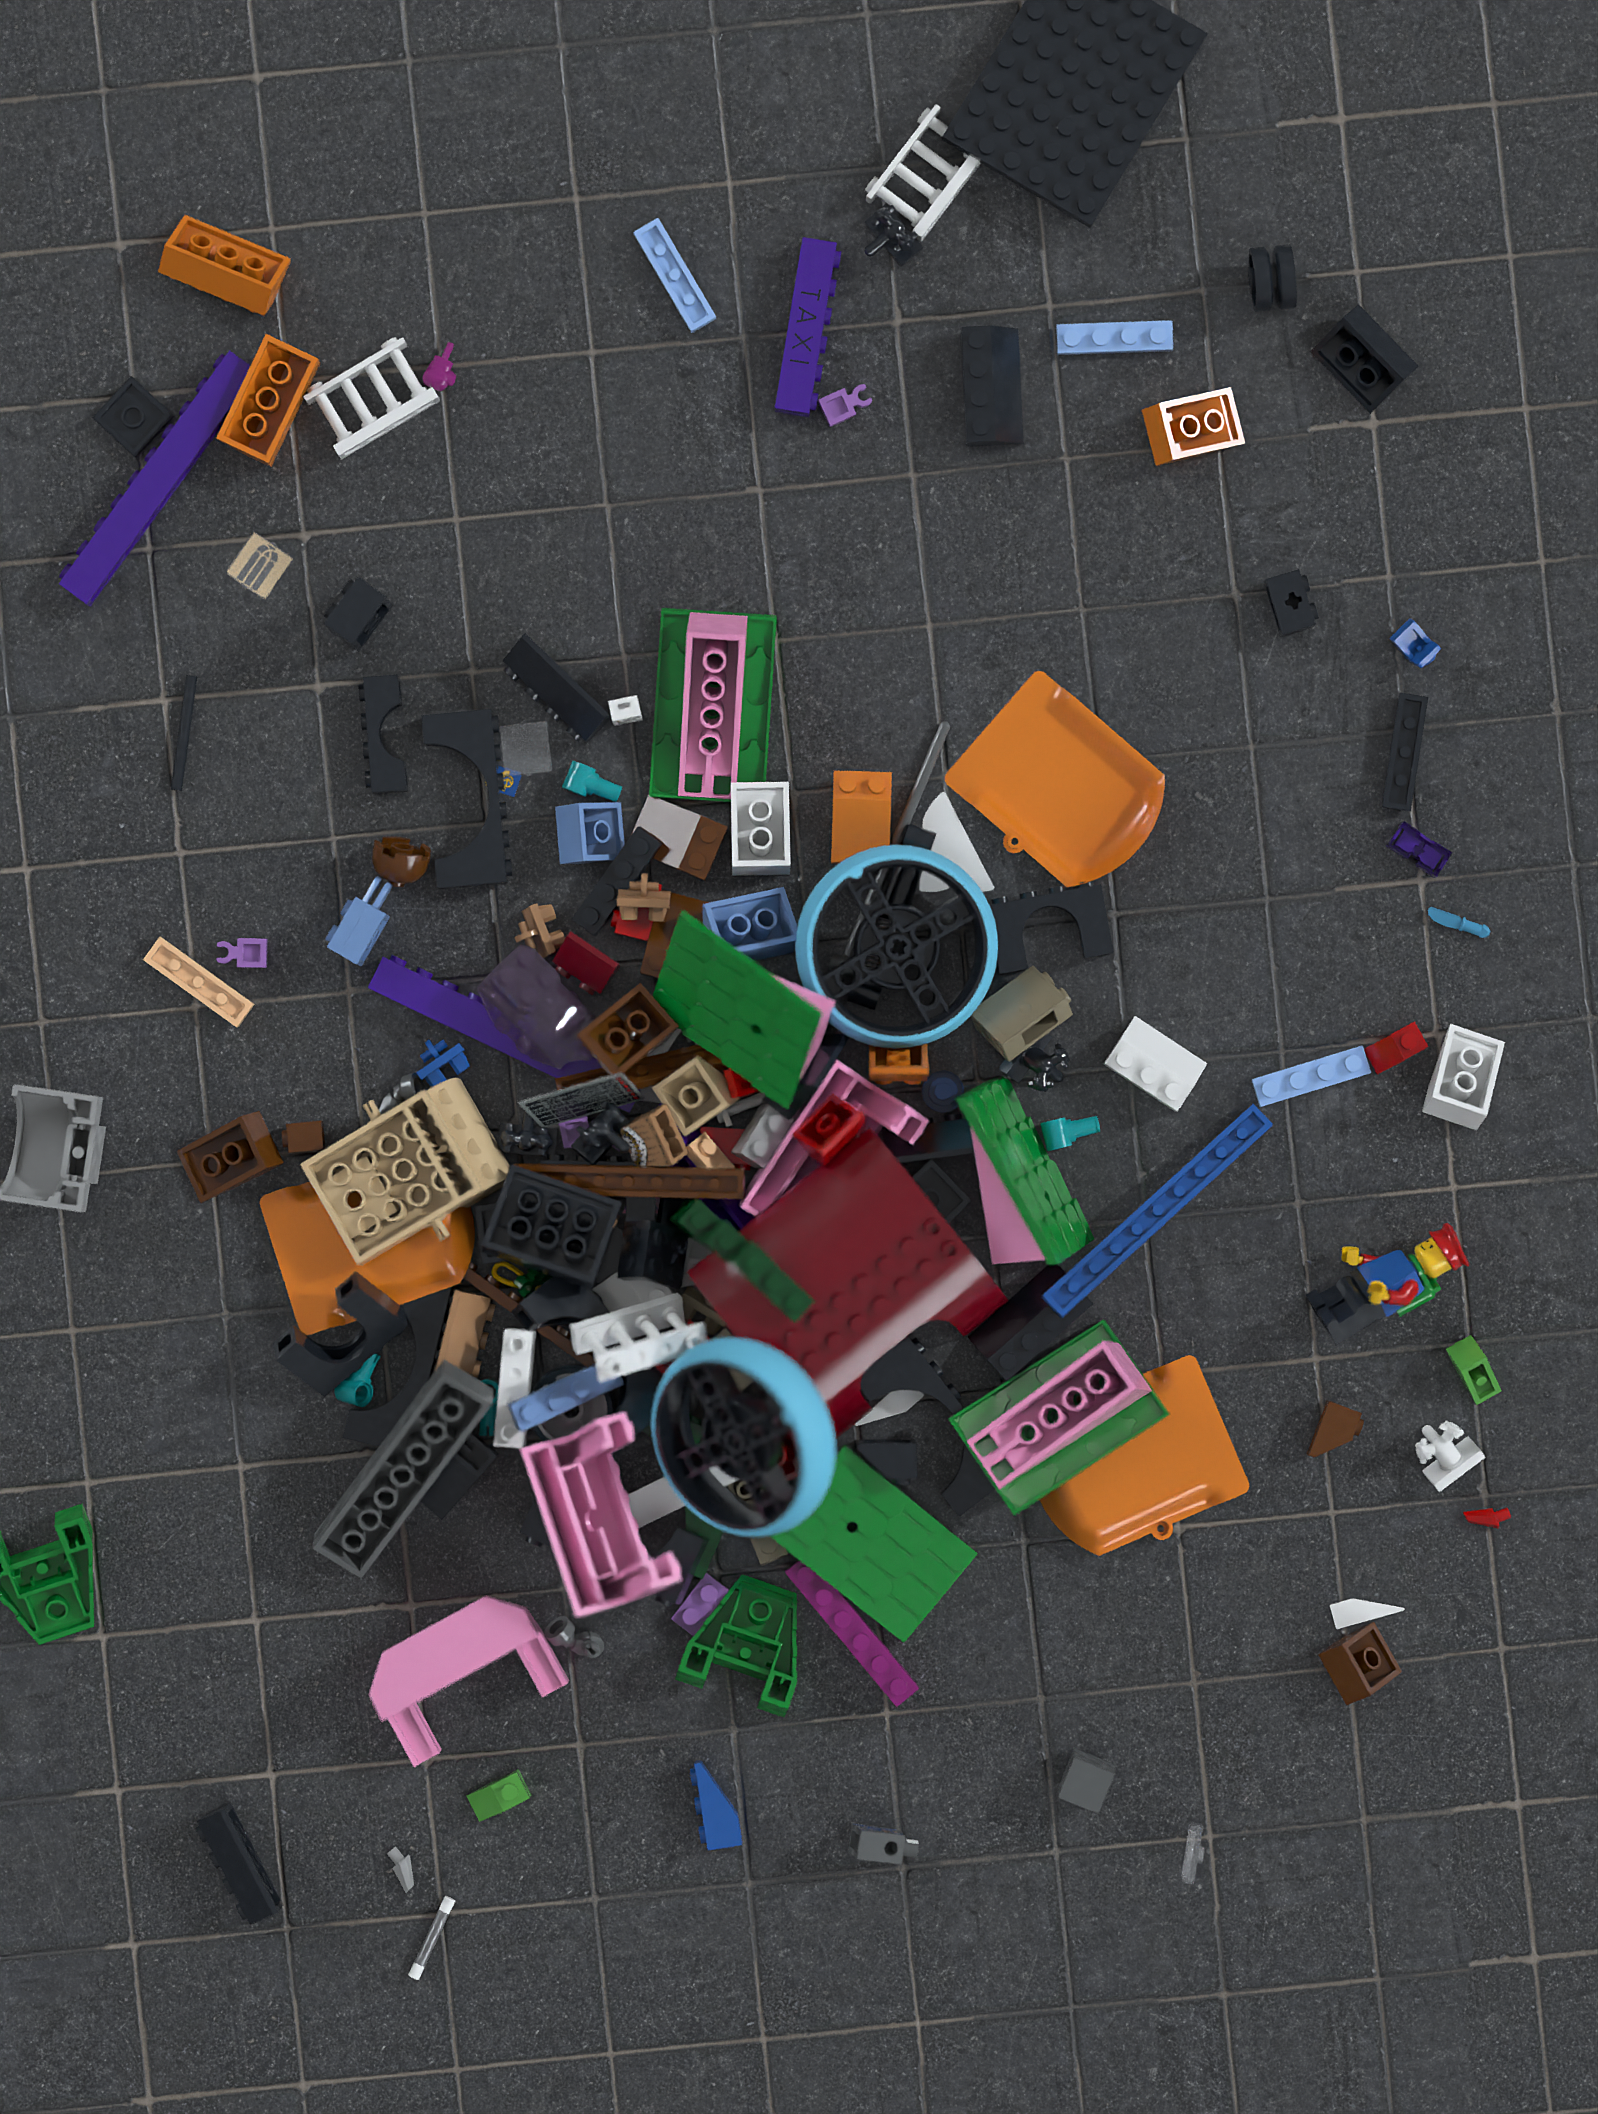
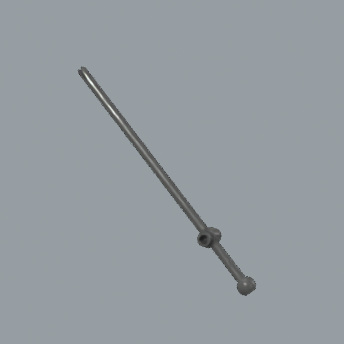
[825,721,950,1034]

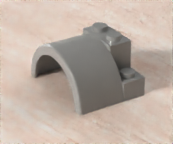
[0,1084,106,1212]

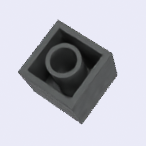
[1058,1748,1115,1814]

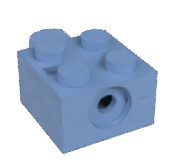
[326,876,393,967]

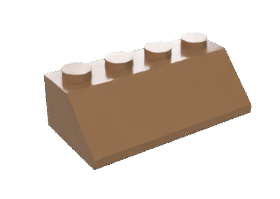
[435,1289,496,1378]

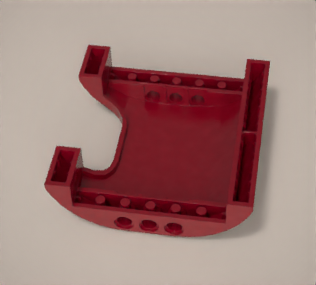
[687,1126,1009,1440]

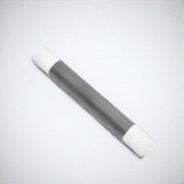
[408,1896,455,1980]

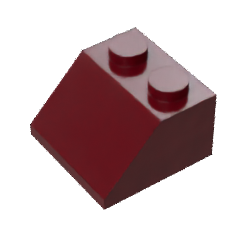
[552,931,620,996]

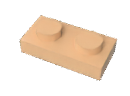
[686,1132,735,1168]

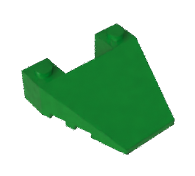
[0,1503,94,1645]
[675,1574,797,1718]

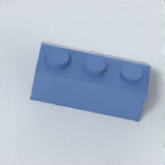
[702,887,798,961]

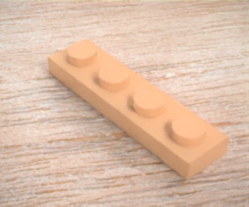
[143,937,255,1028]

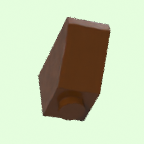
[1307,1400,1364,1457]

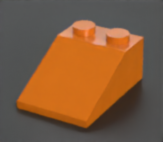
[1142,387,1245,466]
[831,771,892,864]
[869,1044,929,1085]

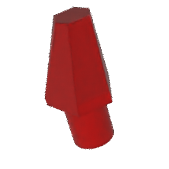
[1463,1507,1511,1528]

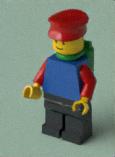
[1306,1223,1469,1345]

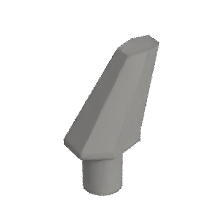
[387,1846,414,1893]

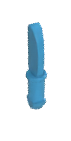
[1428,907,1490,938]

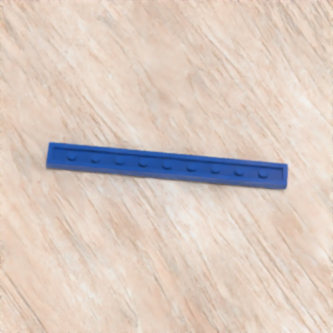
[1042,1104,1273,1319]

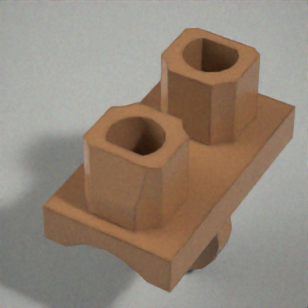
[617,873,671,922]
[514,903,565,959]

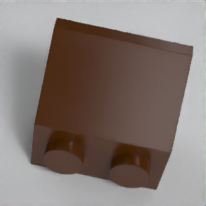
[1318,1621,1402,1705]

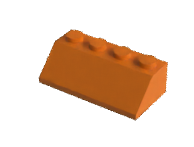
[158,215,291,316]
[216,334,320,467]

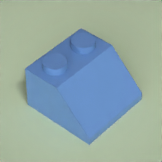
[555,802,624,864]

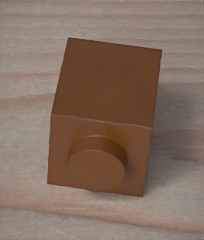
[282,1121,326,1153]

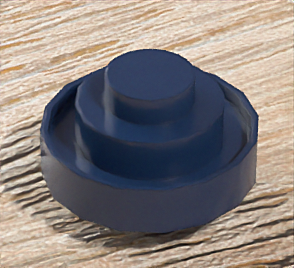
[922,1070,964,1113]

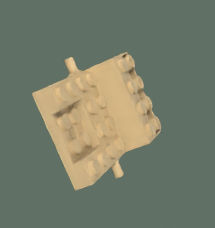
[300,1078,510,1265]

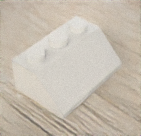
[1103,1016,1207,1112]

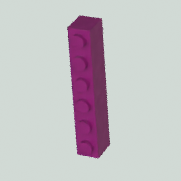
[785,1559,919,1707]

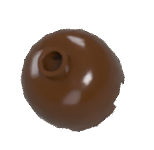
[372,836,431,887]

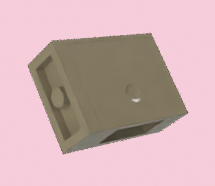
[971,965,1073,1062]

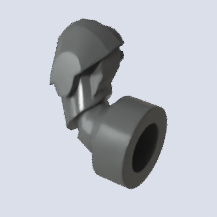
[379,1073,425,1114]
[544,1616,604,1658]

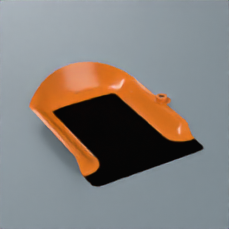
[945,671,1165,887]
[260,1182,475,1335]
[1040,1355,1249,1556]

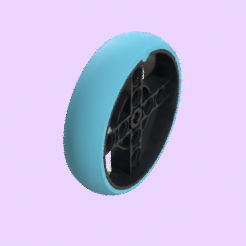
[795,845,998,1048]
[651,1338,835,1537]

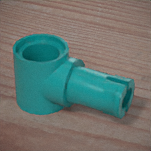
[562,760,622,802]
[1040,1116,1100,1151]
[335,1354,381,1407]
[479,1378,499,1436]

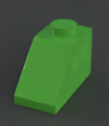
[1446,1335,1501,1405]
[466,1769,531,1822]

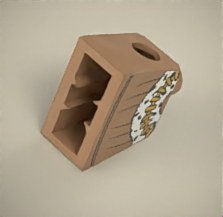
[620,1103,689,1166]

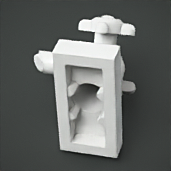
[1415,1421,1485,1492]

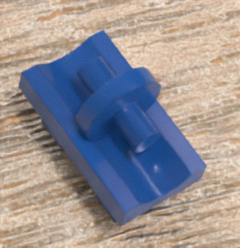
[417,1039,470,1087]

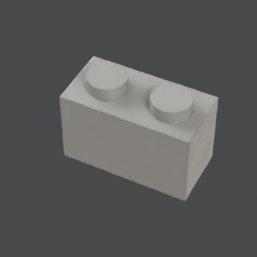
[731,1103,794,1168]

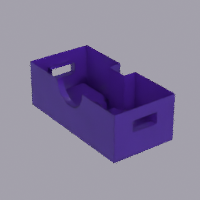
[1386,821,1452,878]

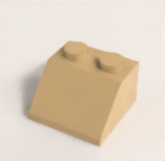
[652,1056,740,1136]

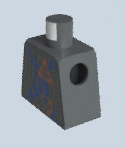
[848,1823,919,1864]

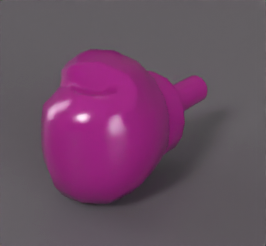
[422,342,456,392]

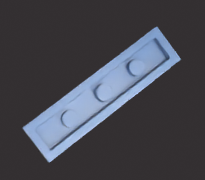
[633,218,716,333]
[1056,320,1173,355]
[1251,1045,1371,1107]

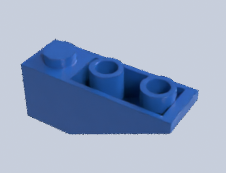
[690,1760,743,1850]

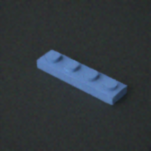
[507,1363,624,1432]

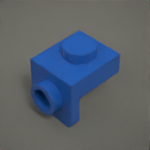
[1389,618,1441,668]

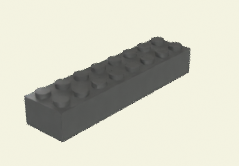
[313,1359,493,1578]

